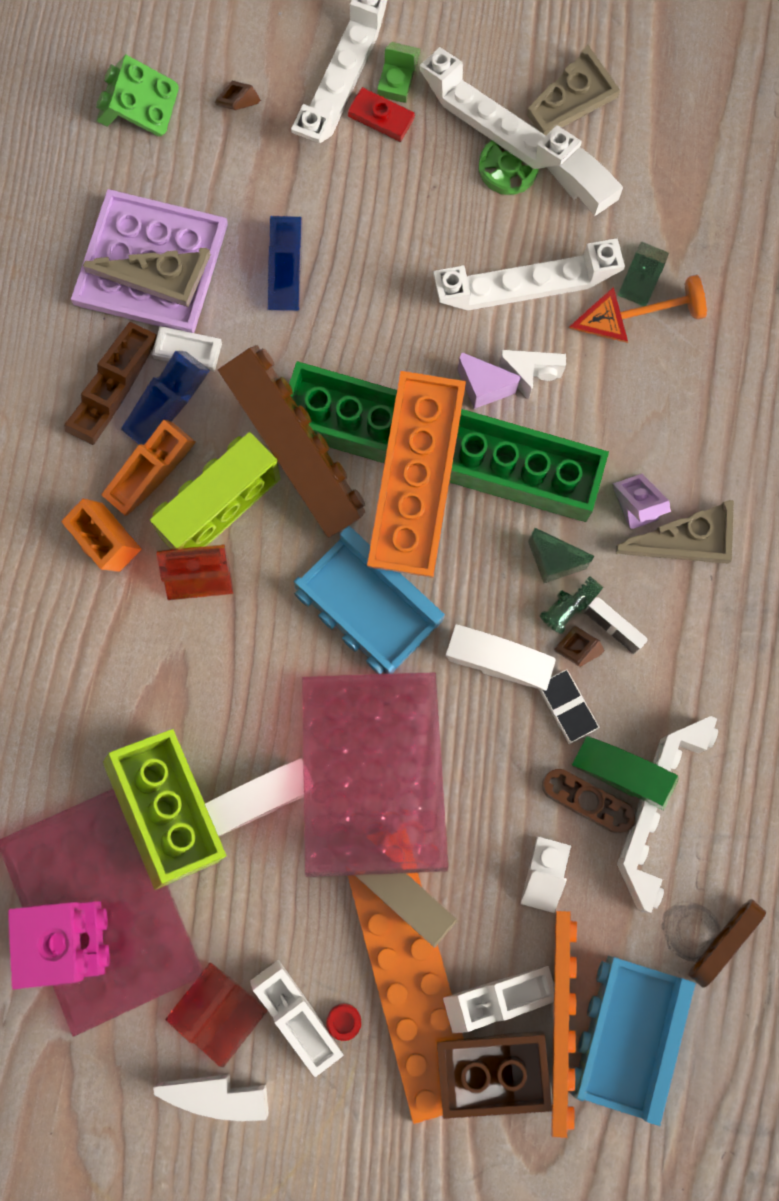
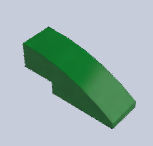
[572,736,679,811]

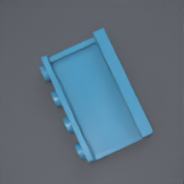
[293,526,445,677]
[571,956,696,1126]

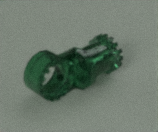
[540,576,604,634]

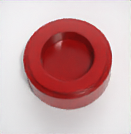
[326,1003,361,1041]

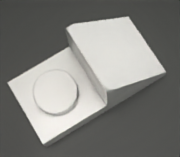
[499,350,566,398]
[520,837,571,913]

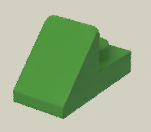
[377,42,420,103]

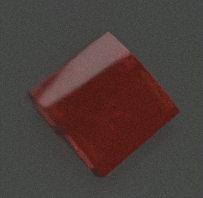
[156,544,233,600]
[165,962,268,1068]

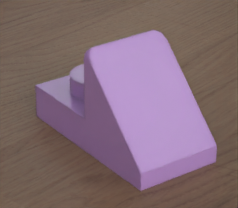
[613,474,671,529]

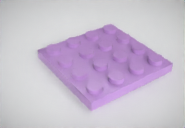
[71,189,228,333]

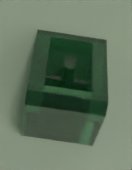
[618,241,669,306]
[528,528,594,583]

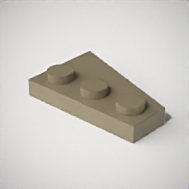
[527,45,620,135]

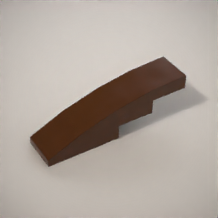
[64,322,157,445]

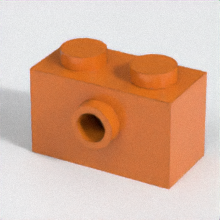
[61,498,142,572]

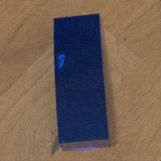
[268,216,303,311]
[121,351,210,445]

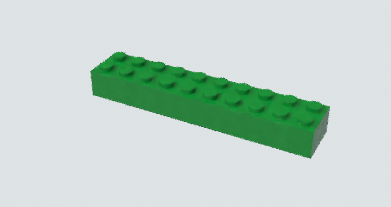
[289,361,609,522]

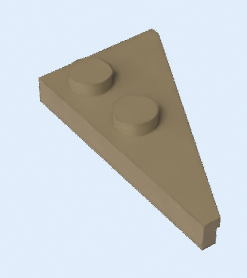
[83,248,211,307]
[616,500,734,564]

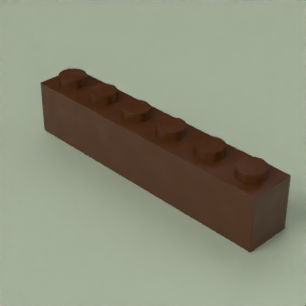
[217,345,365,538]

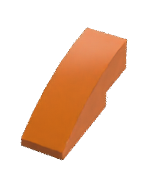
[101,420,196,516]

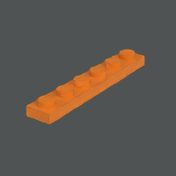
[551,911,577,1138]

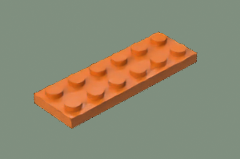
[367,371,466,578]

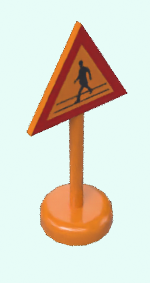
[569,274,707,343]

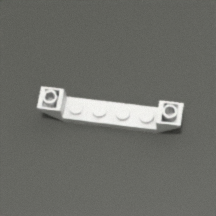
[291,0,387,143]
[420,47,581,169]
[433,238,625,310]
[617,716,718,913]

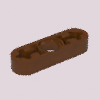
[542,769,635,833]
[688,899,766,988]

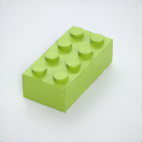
[150,431,281,565]
[102,729,227,890]

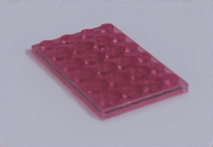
[302,672,449,877]
[0,789,205,1037]

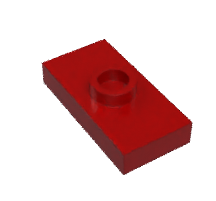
[348,87,415,142]

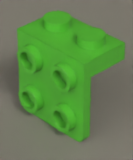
[96,54,179,137]

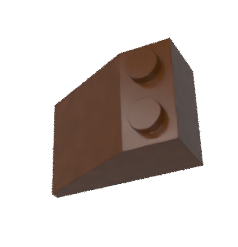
[437,1031,552,1119]

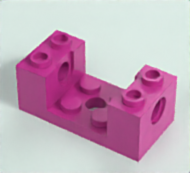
[8,902,110,990]

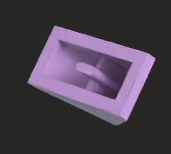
[457,352,521,409]

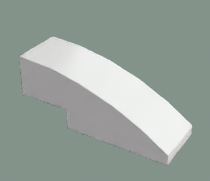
[547,147,623,216]
[446,624,556,691]
[205,758,316,836]
[250,960,344,1077]
[443,966,554,1033]
[154,1074,268,1121]

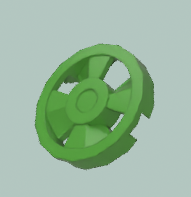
[479,140,539,195]

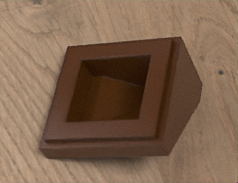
[215,81,261,110]
[554,626,605,667]

